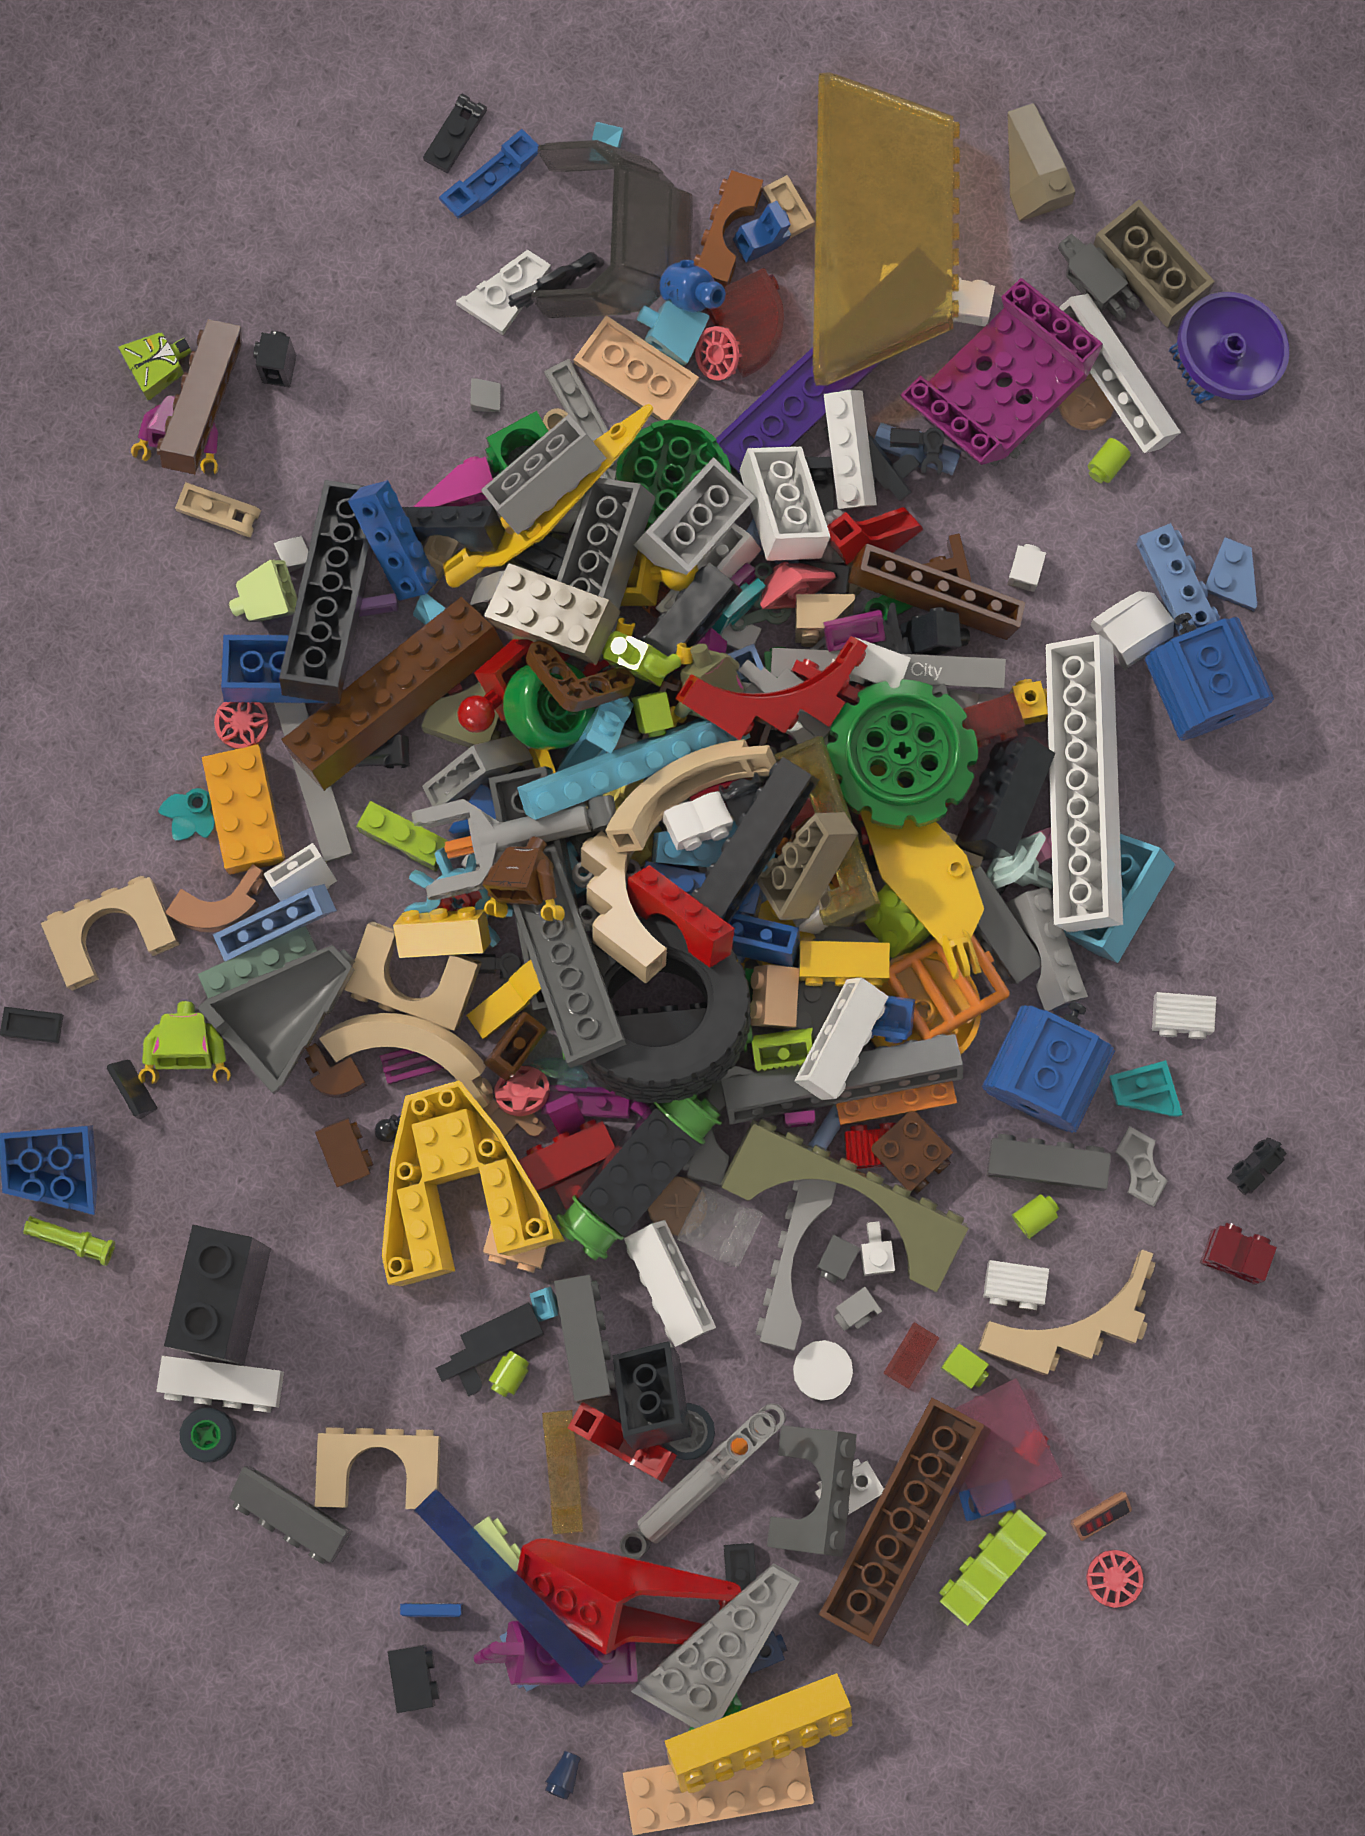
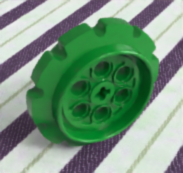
[826,679,978,829]

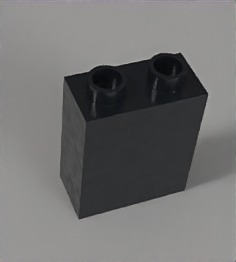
[164,1224,271,1365]

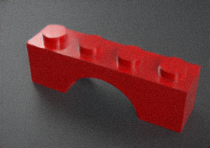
[627,865,735,968]

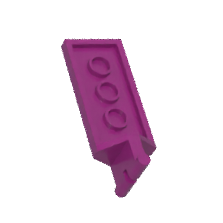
[474,1621,638,1685]

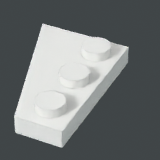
[456,250,551,335]

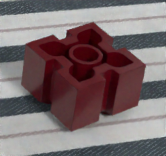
[1200,1223,1277,1285]

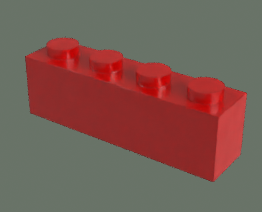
[518,1119,615,1193]

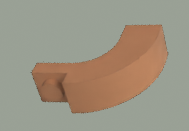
[165,864,266,932]

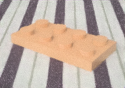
[573,315,699,421]

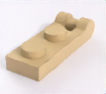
[175,482,261,537]

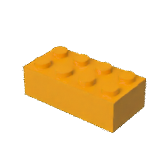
[202,744,286,875]

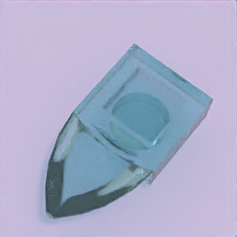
[531,1057,589,1088]

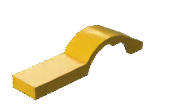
[466,960,541,1039]

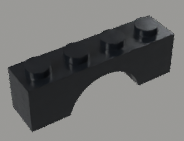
[402,506,505,552]

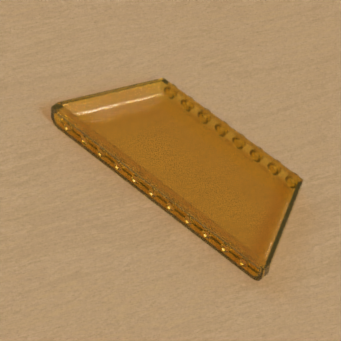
[813,72,960,386]

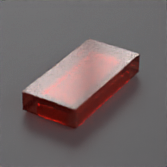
[883,1322,939,1389]

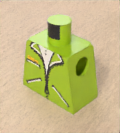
[118,333,192,400]

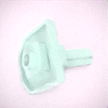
[986,832,1053,890]

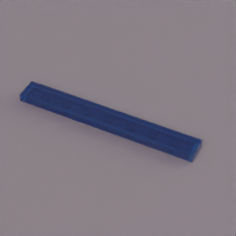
[414,1489,604,1688]

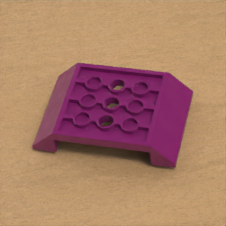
[900,278,1103,465]

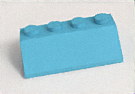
[1064,834,1175,963]

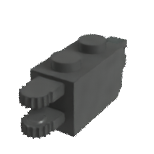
[1058,234,1140,321]

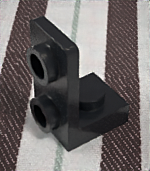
[805,457,834,515]

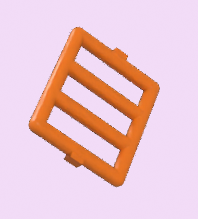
[887,934,1010,1040]

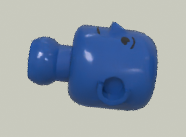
[659,260,726,312]

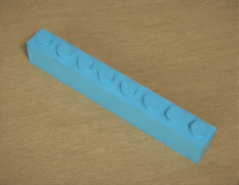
[517,718,751,820]

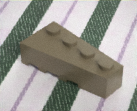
[757,812,858,920]

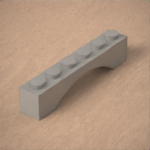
[755,1179,837,1351]

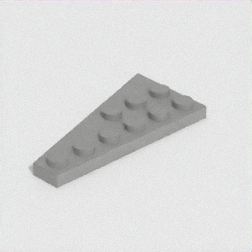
[631,1563,800,1729]

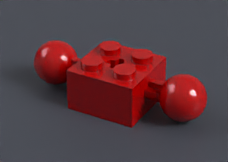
[457,639,571,733]

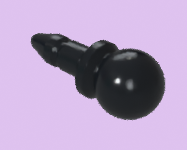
[374,1114,401,1142]

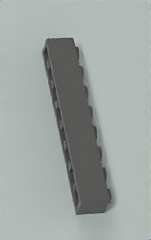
[721,1034,963,1124]

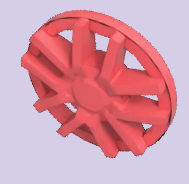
[695,326,742,380]
[1086,1550,1144,1608]

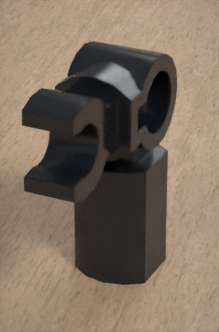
[890,427,945,475]
[466,953,521,987]

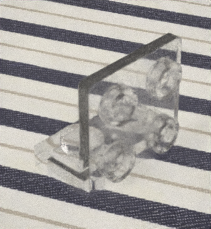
[677,1187,764,1268]

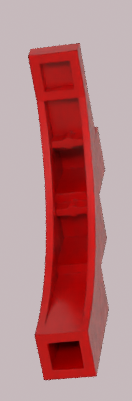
[675,636,868,740]

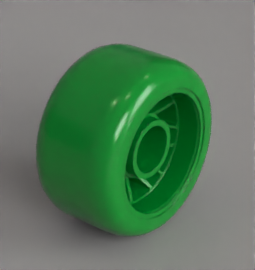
[503,661,595,750]

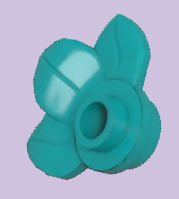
[158,788,215,841]

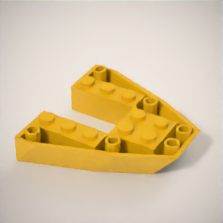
[382,1080,565,1286]

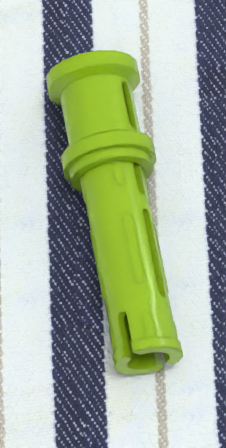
[23,1216,116,1266]

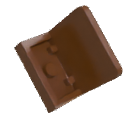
[871,1111,953,1194]

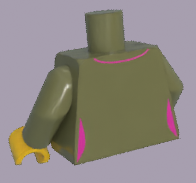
[670,643,745,728]

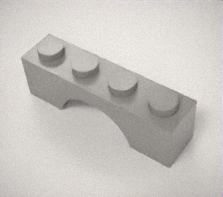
[1006,887,1088,1012]

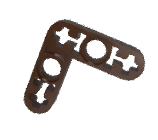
[526,641,635,712]

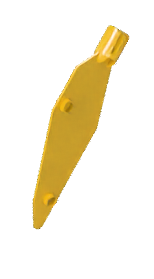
[443,404,654,588]
[861,765,984,980]

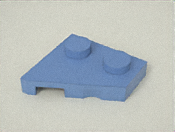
[1205,537,1257,611]

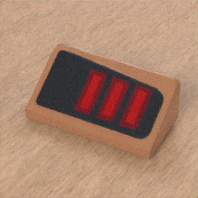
[1070,1491,1132,1541]

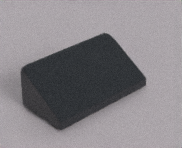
[107,1059,158,1119]

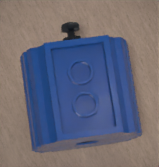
[1145,613,1274,741]
[982,1002,1115,1133]

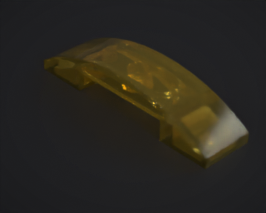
[542,1410,583,1534]

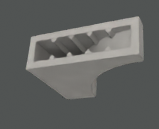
[422,735,533,806]

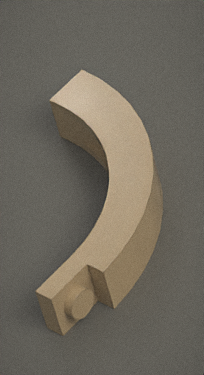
[605,739,776,852]
[319,1013,494,1108]

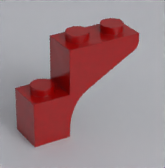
[827,507,923,565]

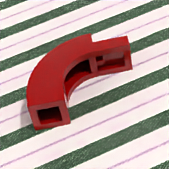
[568,1402,677,1482]

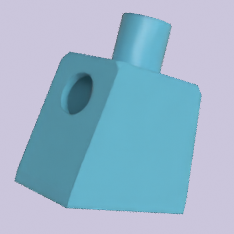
[636,301,710,366]

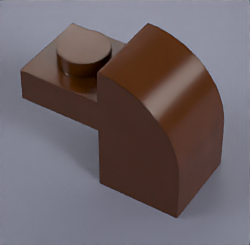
[305,1043,367,1098]

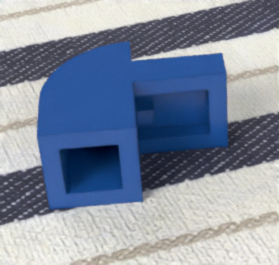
[733,201,791,263]

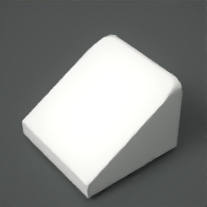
[274,536,308,572]

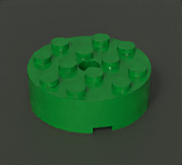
[614,420,731,533]

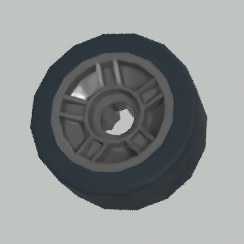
[662,1403,715,1461]

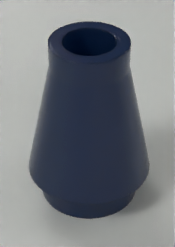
[545,1751,581,1800]

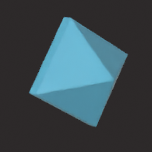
[530,1287,559,1322]

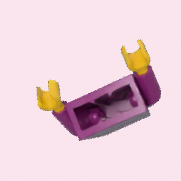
[131,396,219,474]

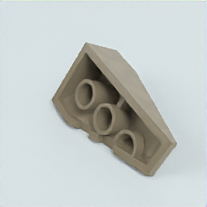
[1007,103,1075,222]

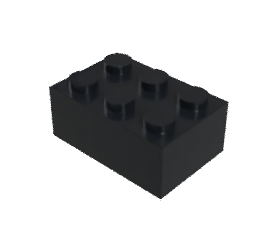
[612,1341,691,1451]

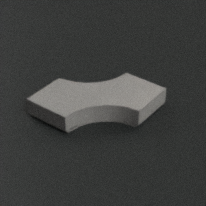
[1115,1126,1168,1207]

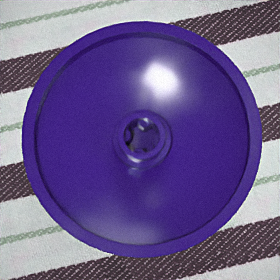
[1177,292,1289,400]

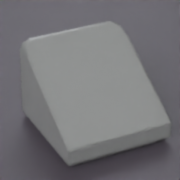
[470,378,501,412]

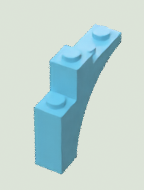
[557,697,634,772]

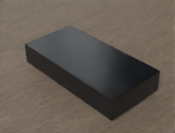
[0,1007,64,1044]

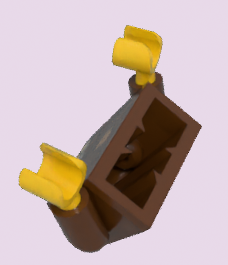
[482,836,565,921]

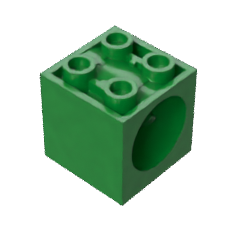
[485,411,548,474]

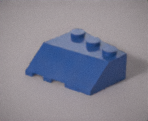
[0,1125,97,1215]

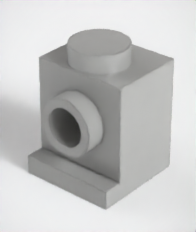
[834,1287,882,1331]

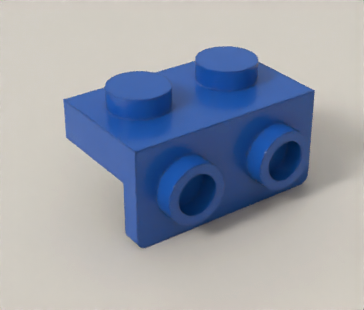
[870,996,915,1043]

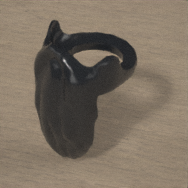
[719,772,762,825]

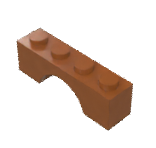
[694,170,764,291]

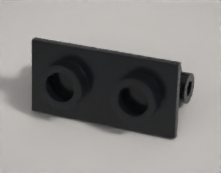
[1227,1137,1287,1195]

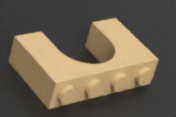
[41,876,180,991]
[345,922,482,1031]
[315,1428,441,1510]

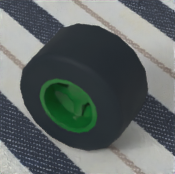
[180,1408,236,1462]

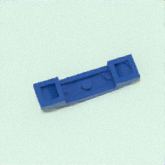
[439,129,541,219]

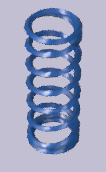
[1168,343,1215,404]

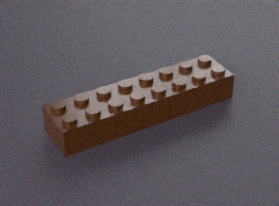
[281,597,504,791]
[819,1398,991,1647]

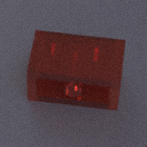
[962,693,1025,749]

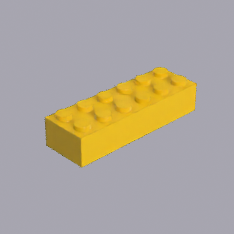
[664,1673,852,1793]

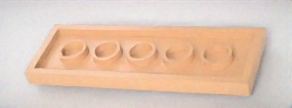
[623,1746,814,1835]

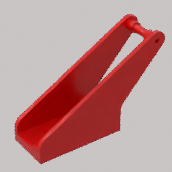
[511,1538,741,1655]

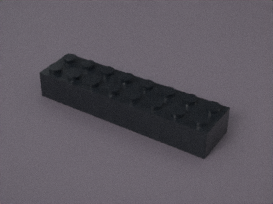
[279,480,373,704]

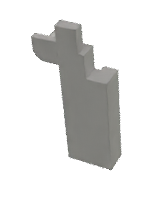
[738,660,833,742]

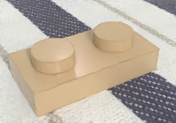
[763,175,815,238]

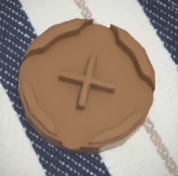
[1059,374,1114,430]
[648,1177,707,1236]

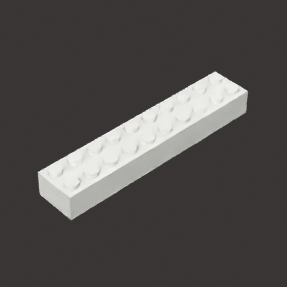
[1046,635,1123,932]

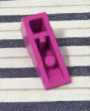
[413,456,493,507]

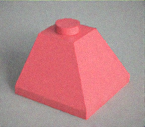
[760,562,836,609]

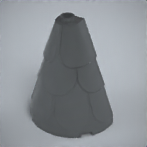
[197,945,355,1094]

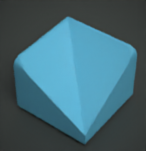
[589,122,623,161]
[413,594,445,625]

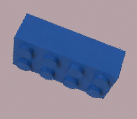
[221,635,328,703]

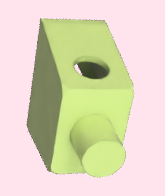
[229,560,298,621]

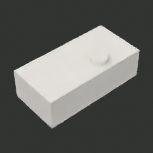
[739,447,830,561]

